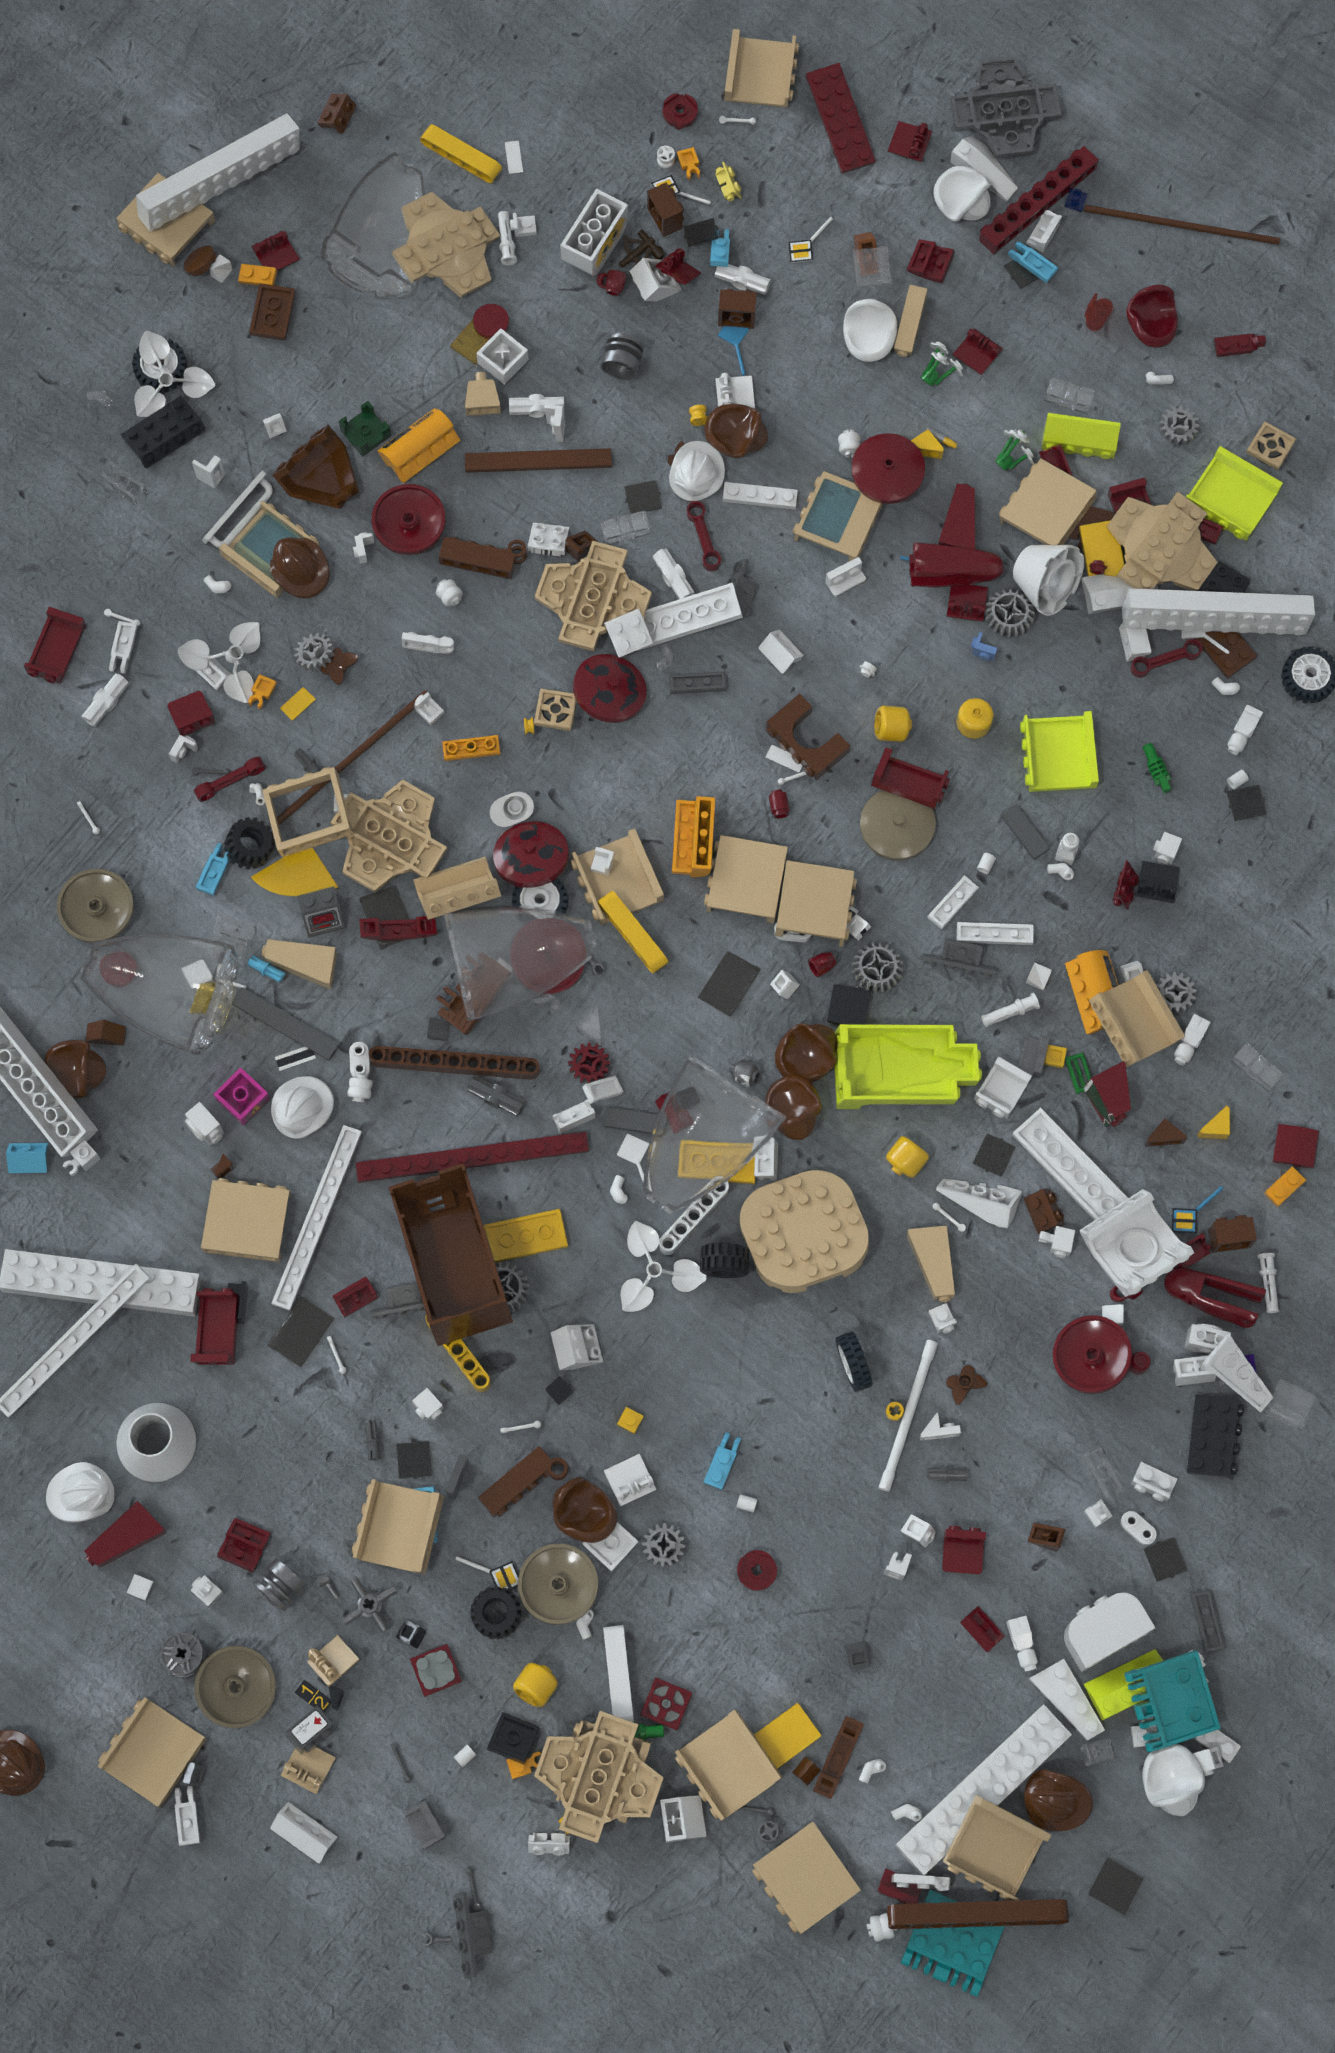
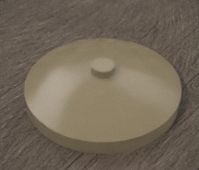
[860,790,936,861]
[57,869,134,944]
[518,1544,598,1625]
[194,1646,276,1728]

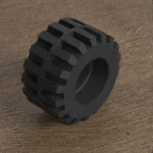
[224,817,275,870]
[700,1242,750,1278]
[470,1586,522,1639]

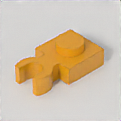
[677,147,700,180]
[248,674,277,709]
[506,1752,541,1780]

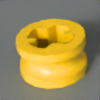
[524,717,534,735]
[886,1402,904,1421]

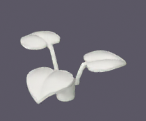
[134,331,215,417]
[178,622,260,703]
[620,1221,707,1312]

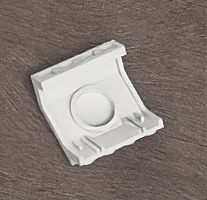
[1079,1189,1194,1297]

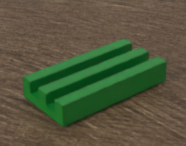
[1065,1053,1091,1095]

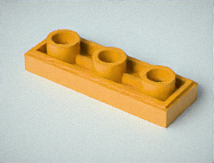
[442,735,500,761]

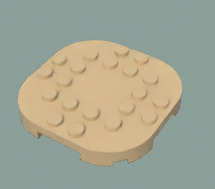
[740,1170,869,1293]

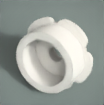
[859,661,877,678]

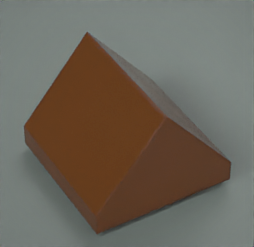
[792,1757,820,1786]

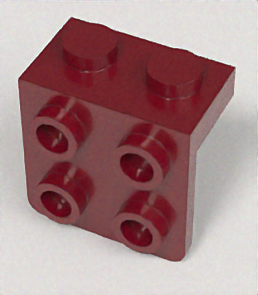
[167,691,215,736]
[942,1526,986,1575]

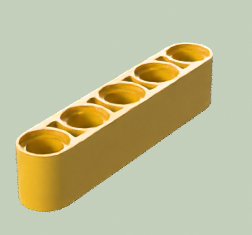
[420,124,502,183]
[597,890,669,974]
[425,1315,490,1392]

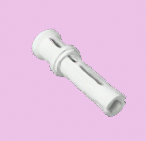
[498,211,517,266]
[981,993,1040,1027]
[1257,1253,1279,1313]

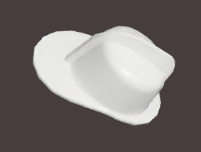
[490,791,534,827]

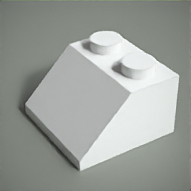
[630,258,682,302]

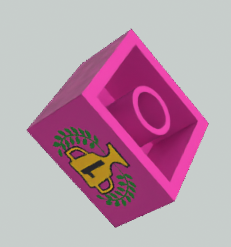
[213,1067,270,1126]

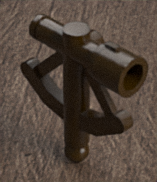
[619,229,666,267]

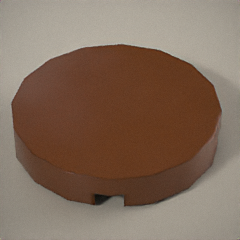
[183,245,217,276]

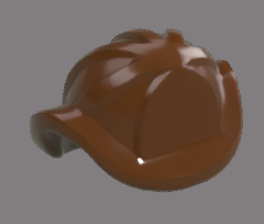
[704,403,768,459]
[270,537,330,599]
[775,1023,837,1083]
[44,1040,106,1098]
[765,1075,822,1140]
[553,1477,617,1543]
[0,1729,45,1796]
[1024,1769,1093,1831]

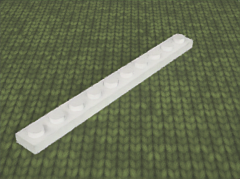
[271,1125,362,1311]
[0,1264,150,1418]

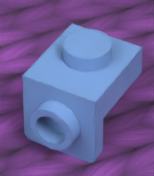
[971,632,997,661]

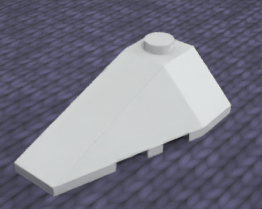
[950,136,1018,202]
[1081,575,1158,614]
[936,1179,1022,1228]

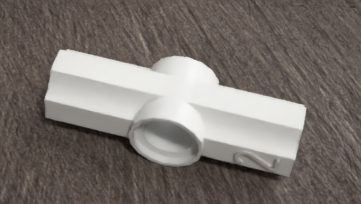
[715,264,771,295]
[509,394,564,418]
[653,548,695,599]
[82,673,129,727]

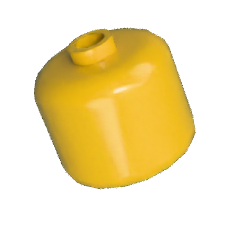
[956,698,994,739]
[874,705,912,742]
[886,1136,929,1178]
[513,1663,558,1708]

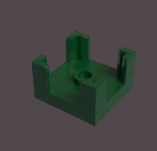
[339,401,391,457]

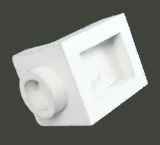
[510,213,536,237]
[169,735,198,763]
[928,1303,957,1334]
[901,1514,936,1548]

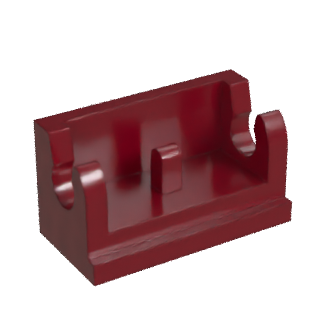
[1039,444,1073,476]
[1174,1233,1211,1269]
[332,1276,378,1318]

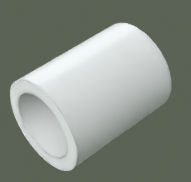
[1227,770,1249,790]
[977,853,996,874]
[736,1494,757,1513]
[454,1745,476,1767]

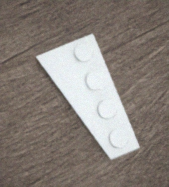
[1202,1334,1273,1413]
[1029,1659,1105,1741]

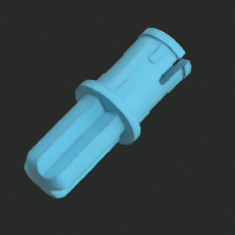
[248,955,285,982]

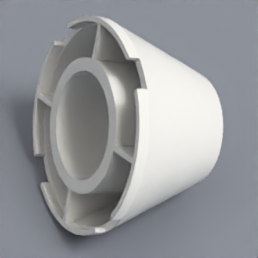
[1013,545,1084,616]
[117,1403,196,1482]

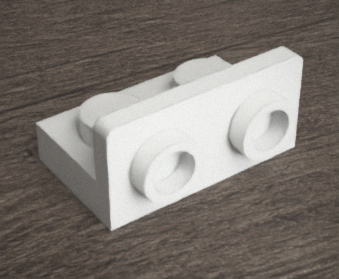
[544,404,566,442]
[825,557,866,597]
[1131,1462,1177,1502]

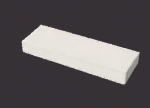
[927,875,979,930]

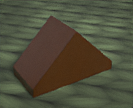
[565,531,598,562]
[85,1020,126,1046]
[1145,1118,1187,1147]
[1028,1523,1066,1552]

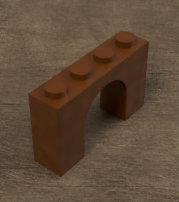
[766,694,850,781]

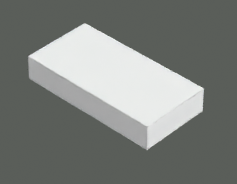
[582,1076,623,1104]

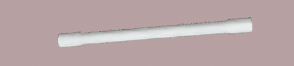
[878,1340,938,1492]

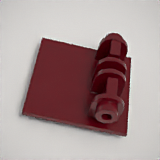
[887,121,932,162]
[251,231,300,270]
[655,248,701,285]
[952,328,1003,375]
[946,585,988,622]
[1112,860,1139,910]

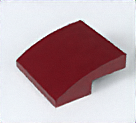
[907,239,955,283]
[1273,1124,1319,1168]
[217,1517,271,1573]

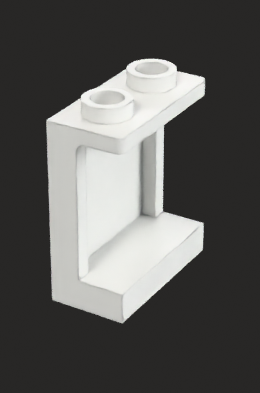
[974,1057,1032,1119]

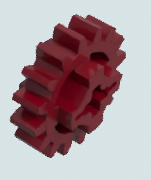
[568,1042,610,1083]

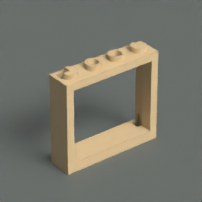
[262,767,354,857]

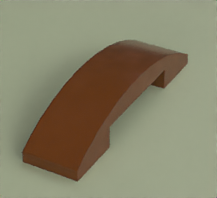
[813,1716,864,1799]

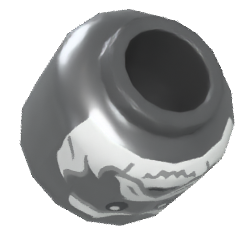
[731,1059,761,1087]

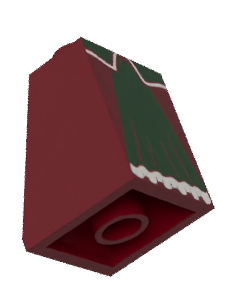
[1083,1061,1131,1128]

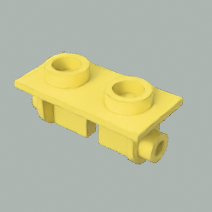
[715,162,742,201]

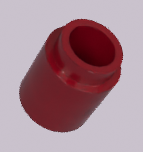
[768,789,790,819]

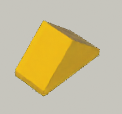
[911,429,944,459]
[1197,1105,1230,1139]

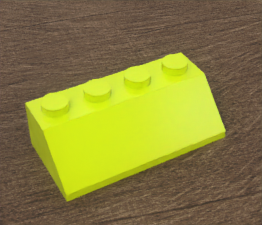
[1041,413,1121,459]
[1083,1649,1164,1721]

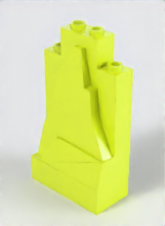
[834,1024,982,1109]

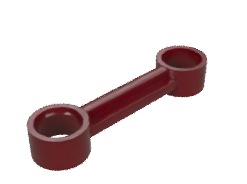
[687,501,721,571]
[1131,639,1202,678]
[194,756,266,802]

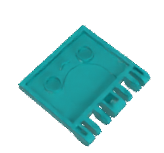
[1124,1650,1221,1752]
[900,1890,1004,1997]

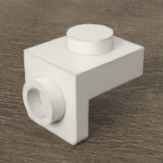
[353,532,374,564]
[414,692,444,725]

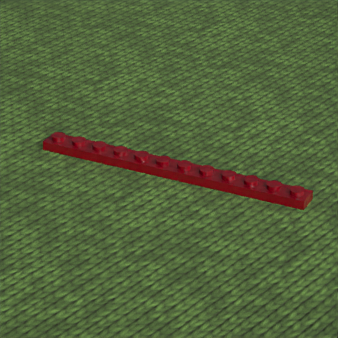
[356,1132,589,1183]

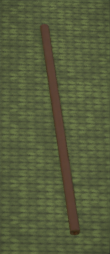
[1084,204,1280,245]
[277,690,427,825]

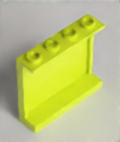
[1186,446,1283,541]
[1020,711,1099,792]

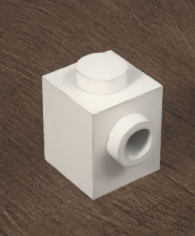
[1153,832,1182,864]
[412,1388,444,1421]
[1193,1747,1224,1776]

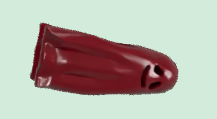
[909,542,1004,588]
[1164,1268,1266,1328]

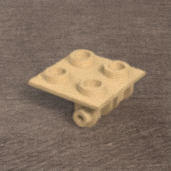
[307,1635,360,1687]
[281,1747,336,1794]

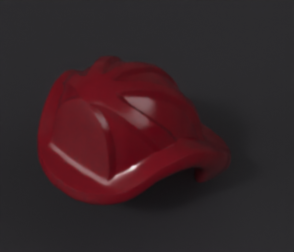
[1126,284,1178,348]

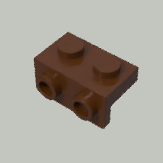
[317,94,356,134]
[1024,1189,1065,1234]

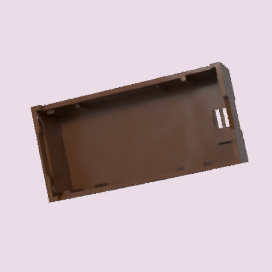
[388,1163,513,1346]

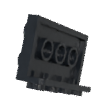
[120,396,205,468]
[1187,1394,1244,1480]

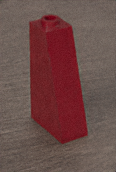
[938,483,975,549]
[84,1501,167,1568]

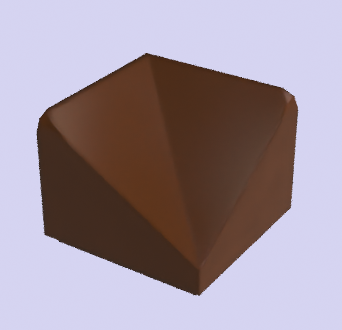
[211,1153,234,1179]

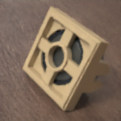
[1246,421,1296,470]
[534,688,577,731]

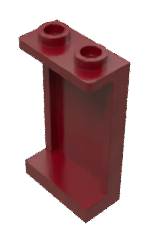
[1107,477,1151,514]
[24,607,86,684]
[871,748,950,809]
[190,1288,240,1365]

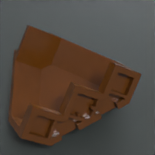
[272,424,359,509]

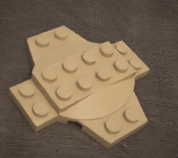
[392,192,500,298]
[1106,492,1218,591]
[535,541,652,651]
[330,780,447,892]
[534,1711,664,1843]

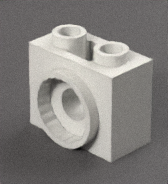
[184,1102,224,1146]
[1184,1324,1231,1354]

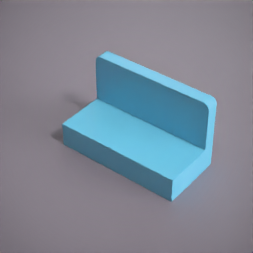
[6,1143,48,1173]

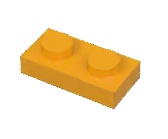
[238,264,278,286]
[1264,1166,1306,1207]

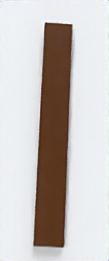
[465,448,612,473]

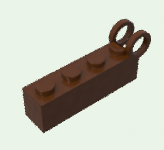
[439,537,527,579]
[478,1446,568,1518]

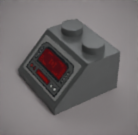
[297,886,345,938]

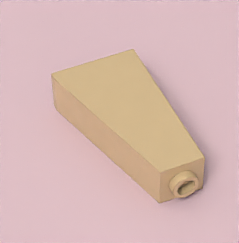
[894,285,927,357]
[262,939,337,989]
[907,1226,955,1302]

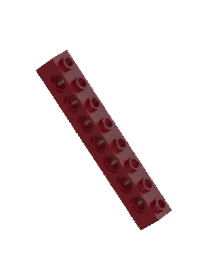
[979,146,1099,255]

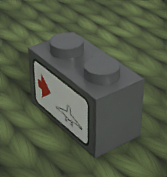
[286,1706,333,1754]

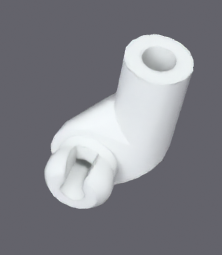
[1146,371,1174,385]
[203,575,231,593]
[1212,677,1240,695]
[250,782,265,806]
[1047,863,1074,880]
[610,1175,628,1204]
[576,1609,594,1640]
[859,1759,886,1784]
[891,1804,922,1822]

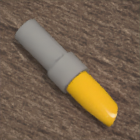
[926,427,957,449]

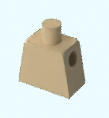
[465,372,501,416]

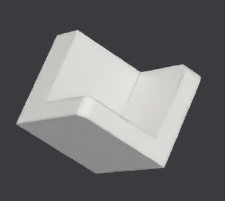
[591,847,614,876]

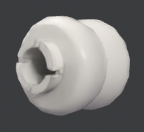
[838,430,861,458]
[436,579,463,606]
[347,1074,373,1102]
[867,1913,898,1942]

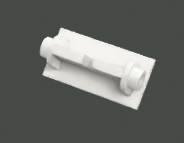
[528,1833,570,1856]

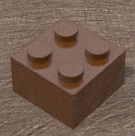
[647,182,684,237]
[718,289,757,329]
[1208,1215,1257,1253]

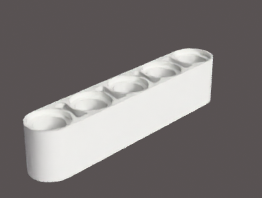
[659,1177,729,1255]
[603,1625,634,1723]

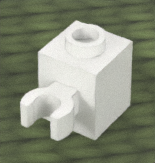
[63,1140,100,1176]
[1038,1226,1075,1258]
[191,1575,224,1609]

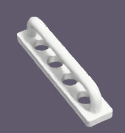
[202,470,273,548]

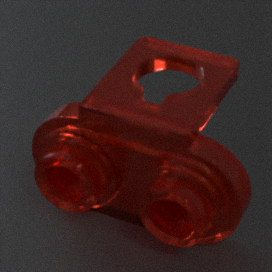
[1084,293,1113,331]

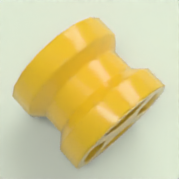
[689,405,708,426]

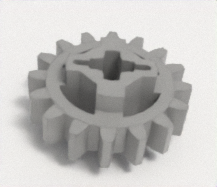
[1159,406,1200,445]
[294,633,335,672]
[1156,972,1197,1014]
[642,1523,685,1568]

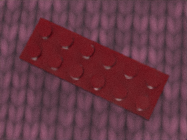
[805,63,876,174]

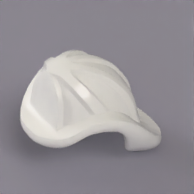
[934,166,990,222]
[843,299,897,362]
[669,441,725,501]
[271,1076,334,1139]
[46,1462,114,1523]
[1143,1744,1205,1816]

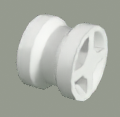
[657,145,675,169]

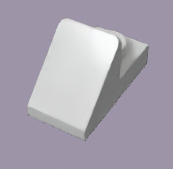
[920,1412,961,1441]

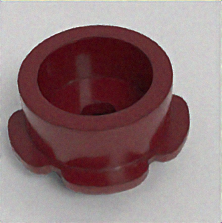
[1089,560,1107,575]

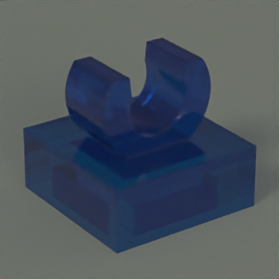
[1064,188,1087,212]

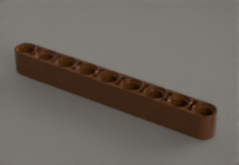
[368,1046,540,1080]
[887,1899,1069,1929]

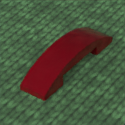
[359,916,437,941]

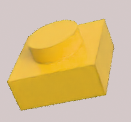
[1044,1045,1067,1069]
[617,1407,644,1434]

